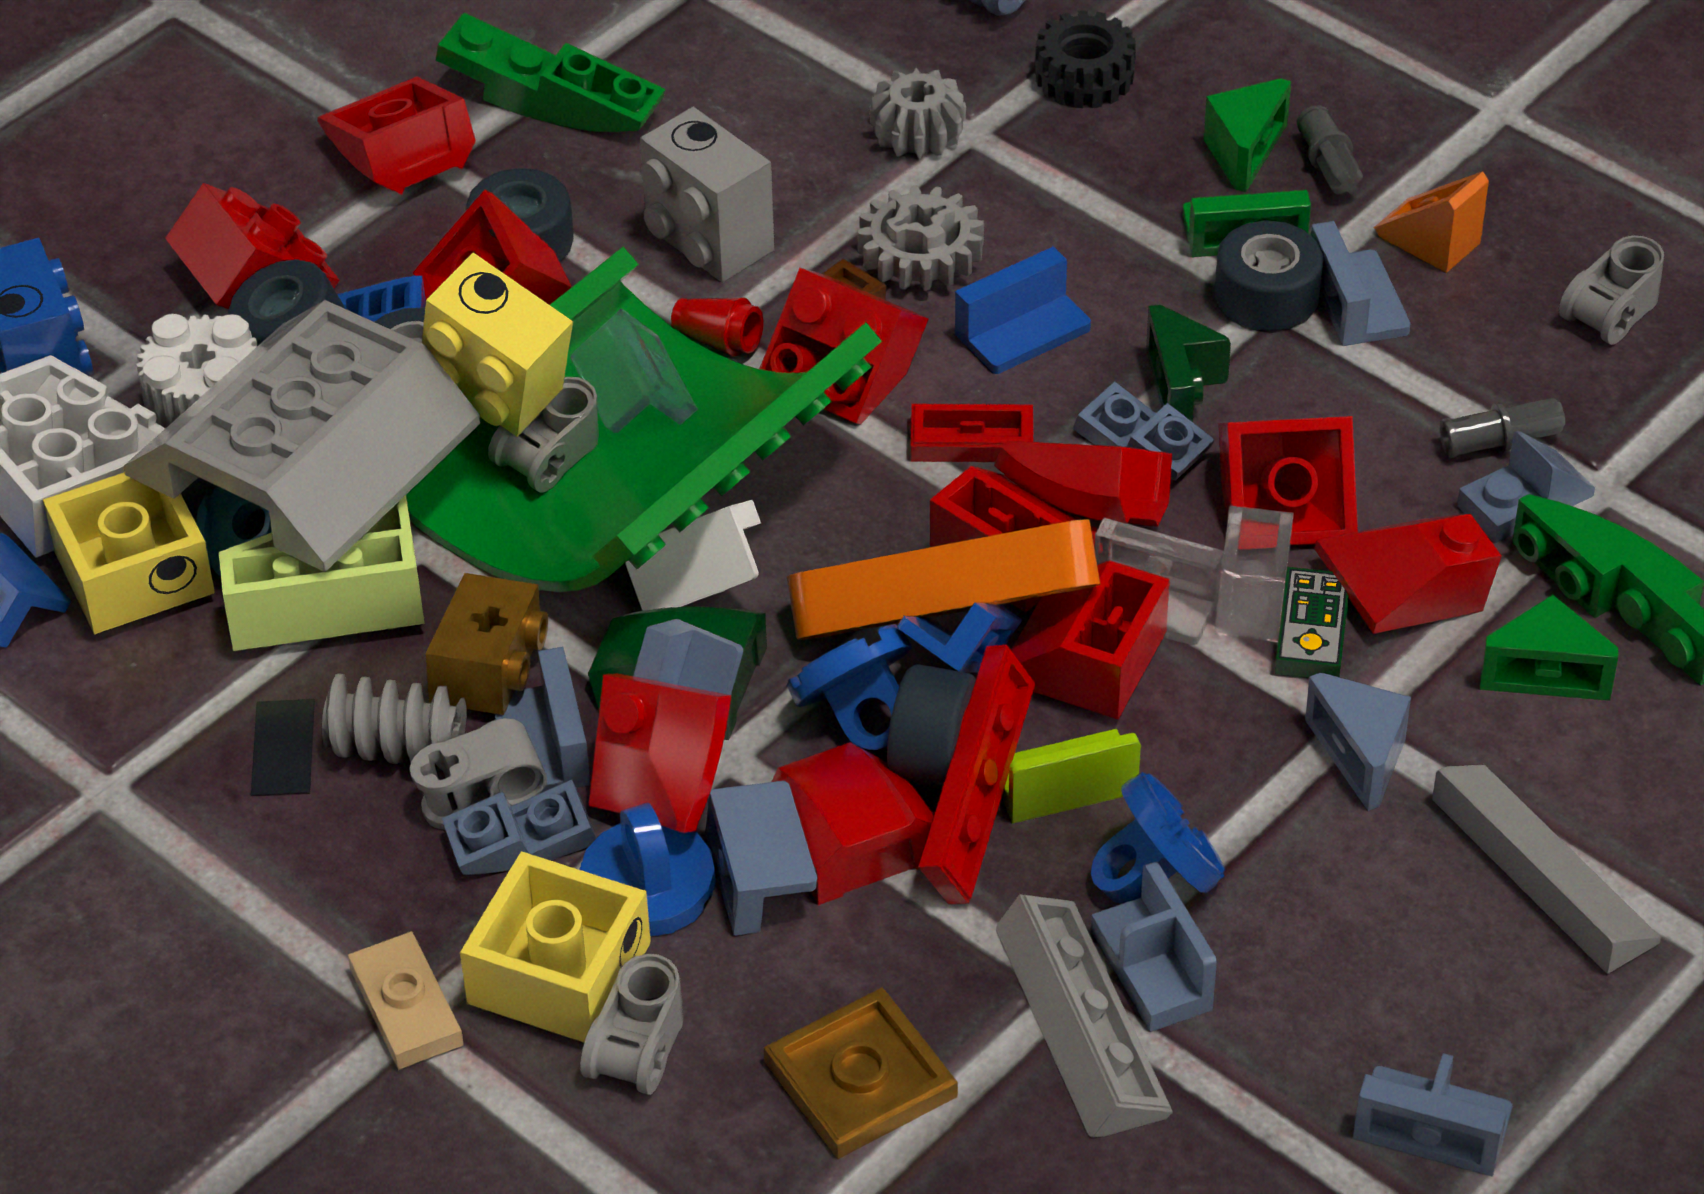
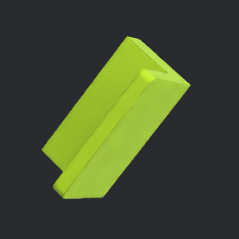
[1001,729,1141,824]

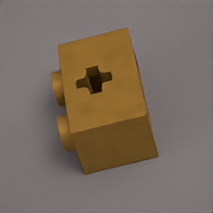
[426,573,548,715]

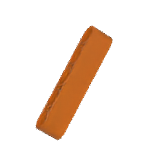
[786,520,1100,640]

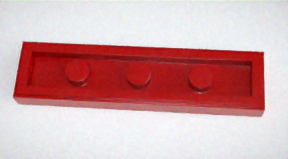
[918,644,1036,904]

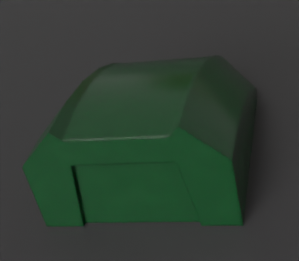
[588,607,767,741]

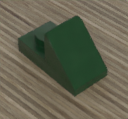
[1146,305,1231,422]

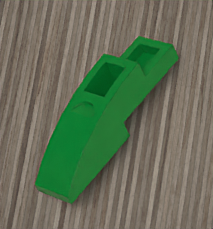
[435,12,665,132]
[1512,494,1704,686]

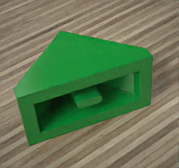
[1204,78,1291,193]
[1480,595,1618,701]

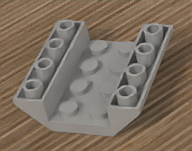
[124,300,480,572]

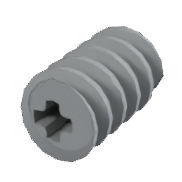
[322,673,467,770]

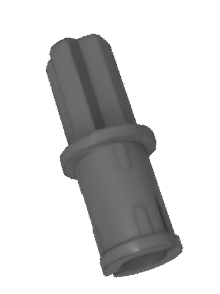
[1297,105,1363,195]
[1439,398,1565,458]

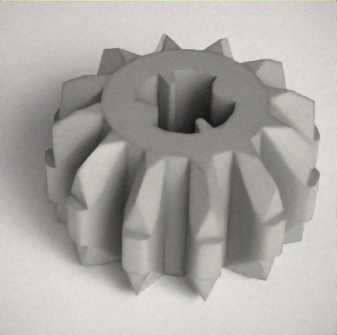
[870,67,966,160]

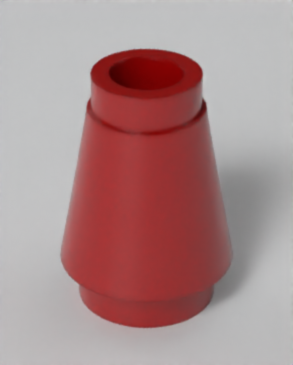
[671,298,764,357]

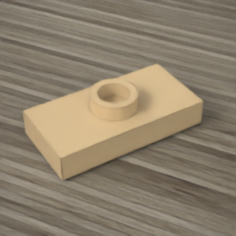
[348,932,464,1070]

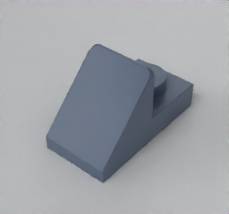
[1457,431,1595,543]

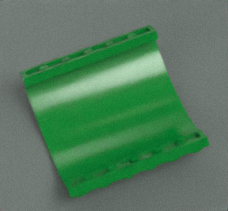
[406,246,882,592]

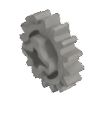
[857,185,984,291]

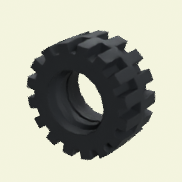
[1035,11,1136,108]

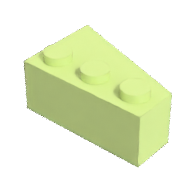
[219,495,425,651]

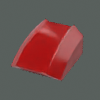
[317,77,476,195]
[994,441,1172,527]
[771,742,934,905]

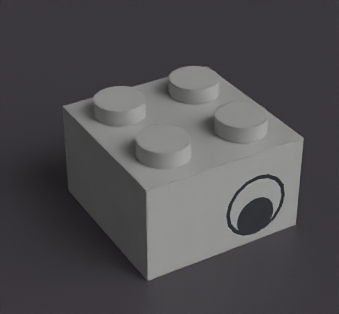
[640,106,774,282]

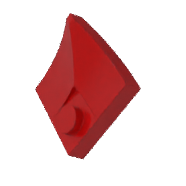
[589,673,731,833]

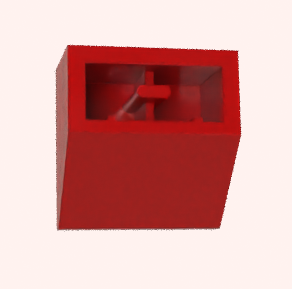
[165,183,340,309]
[759,268,929,424]
[930,466,1107,613]
[1011,560,1170,719]

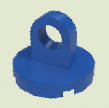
[786,624,912,750]
[1091,772,1225,904]
[579,802,716,937]

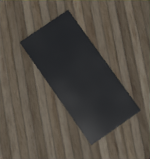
[251,699,315,796]

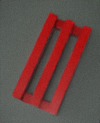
[911,404,1033,462]

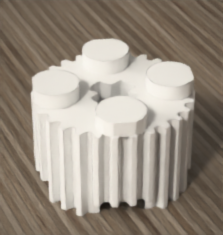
[136,314,257,428]

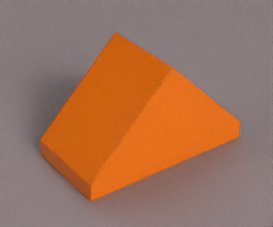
[1374,171,1489,273]

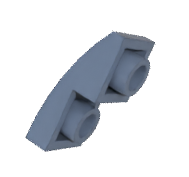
[1073,381,1215,481]
[441,780,596,875]

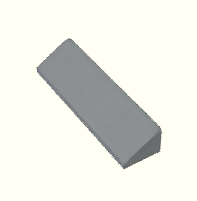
[1432,765,1661,974]
[996,894,1172,1137]

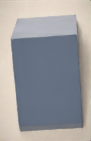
[1305,673,1411,811]

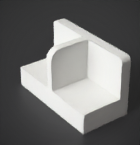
[625,500,761,611]

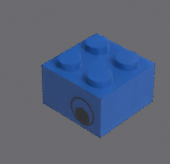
[0,237,94,375]

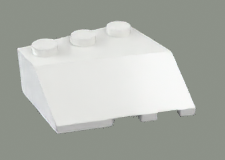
[0,355,165,557]

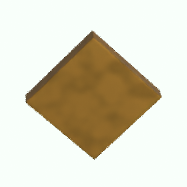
[764,987,958,1159]

